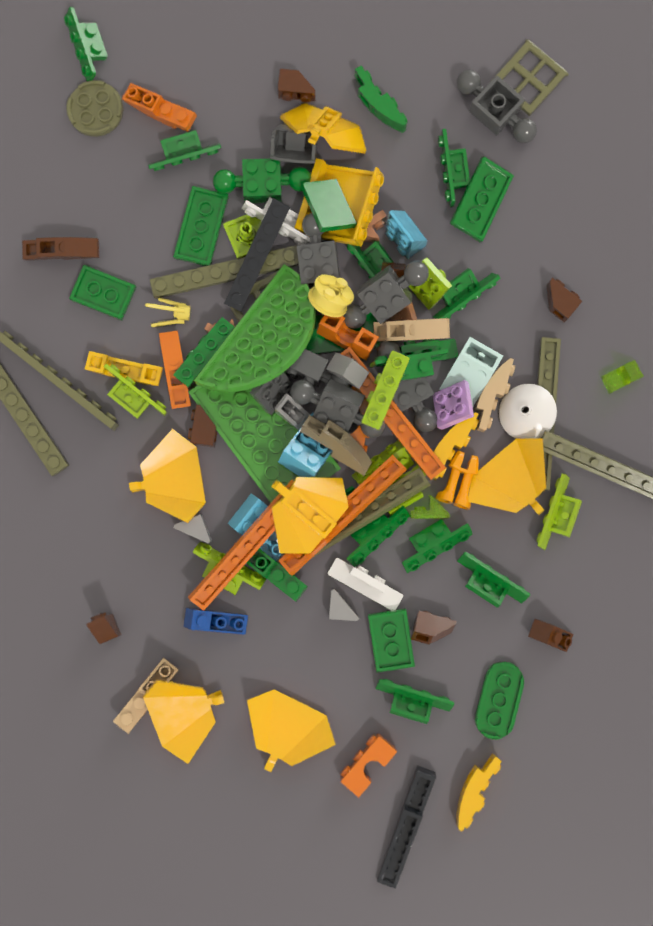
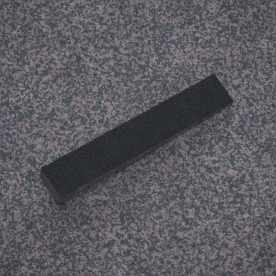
[377,765,436,889]

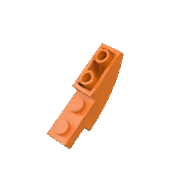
[122,83,197,132]
[159,330,191,409]

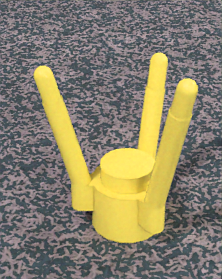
[145,297,190,327]

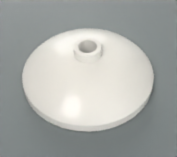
[499,384,557,439]

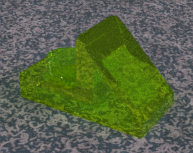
[601,360,644,394]
[410,495,450,519]

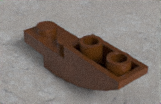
[22,237,99,261]

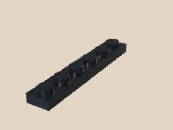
[224,199,290,312]

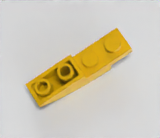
[433,412,479,480]
[456,753,502,831]

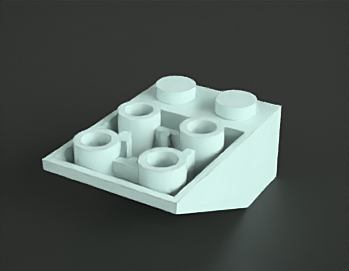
[439,337,503,407]

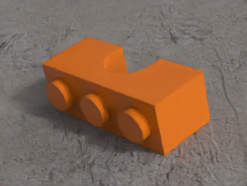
[317,315,379,361]
[340,733,397,798]

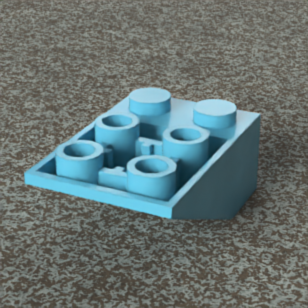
[386,210,427,259]
[278,412,332,477]
[228,493,283,561]

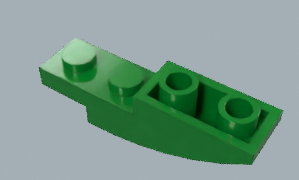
[355,65,408,133]
[247,548,308,602]

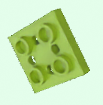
[223,214,262,259]
[408,258,452,310]

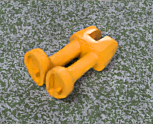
[435,450,479,510]

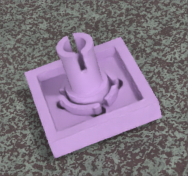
[433,380,474,430]

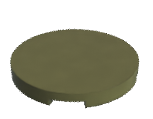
[67,80,123,137]

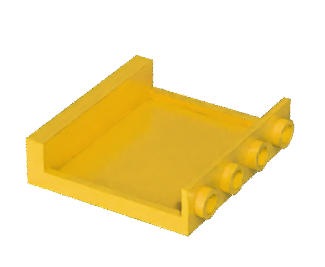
[294,158,384,247]

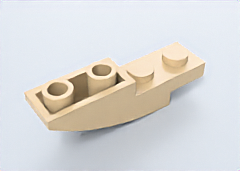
[374,318,450,341]
[474,358,515,433]
[113,658,178,734]

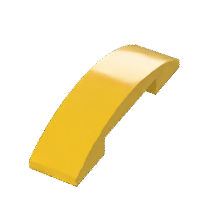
[85,351,163,386]

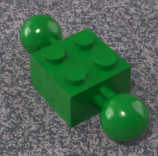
[213,158,311,203]

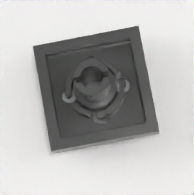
[250,372,293,415]

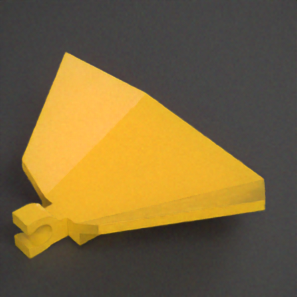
[280,103,366,154]
[129,429,206,523]
[468,438,546,515]
[271,477,348,554]
[143,680,225,764]
[247,689,336,772]

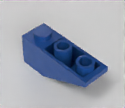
[183,608,248,635]

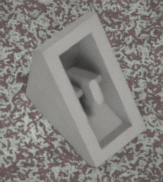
[326,353,369,389]
[274,393,310,430]
[173,514,212,544]
[329,589,359,621]

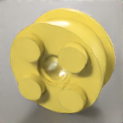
[308,275,354,317]

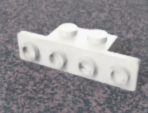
[242,198,311,245]
[328,558,403,610]

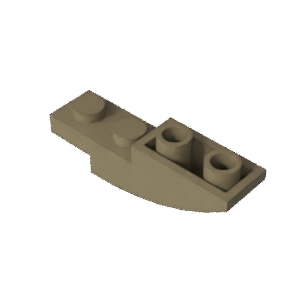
[300,415,372,475]

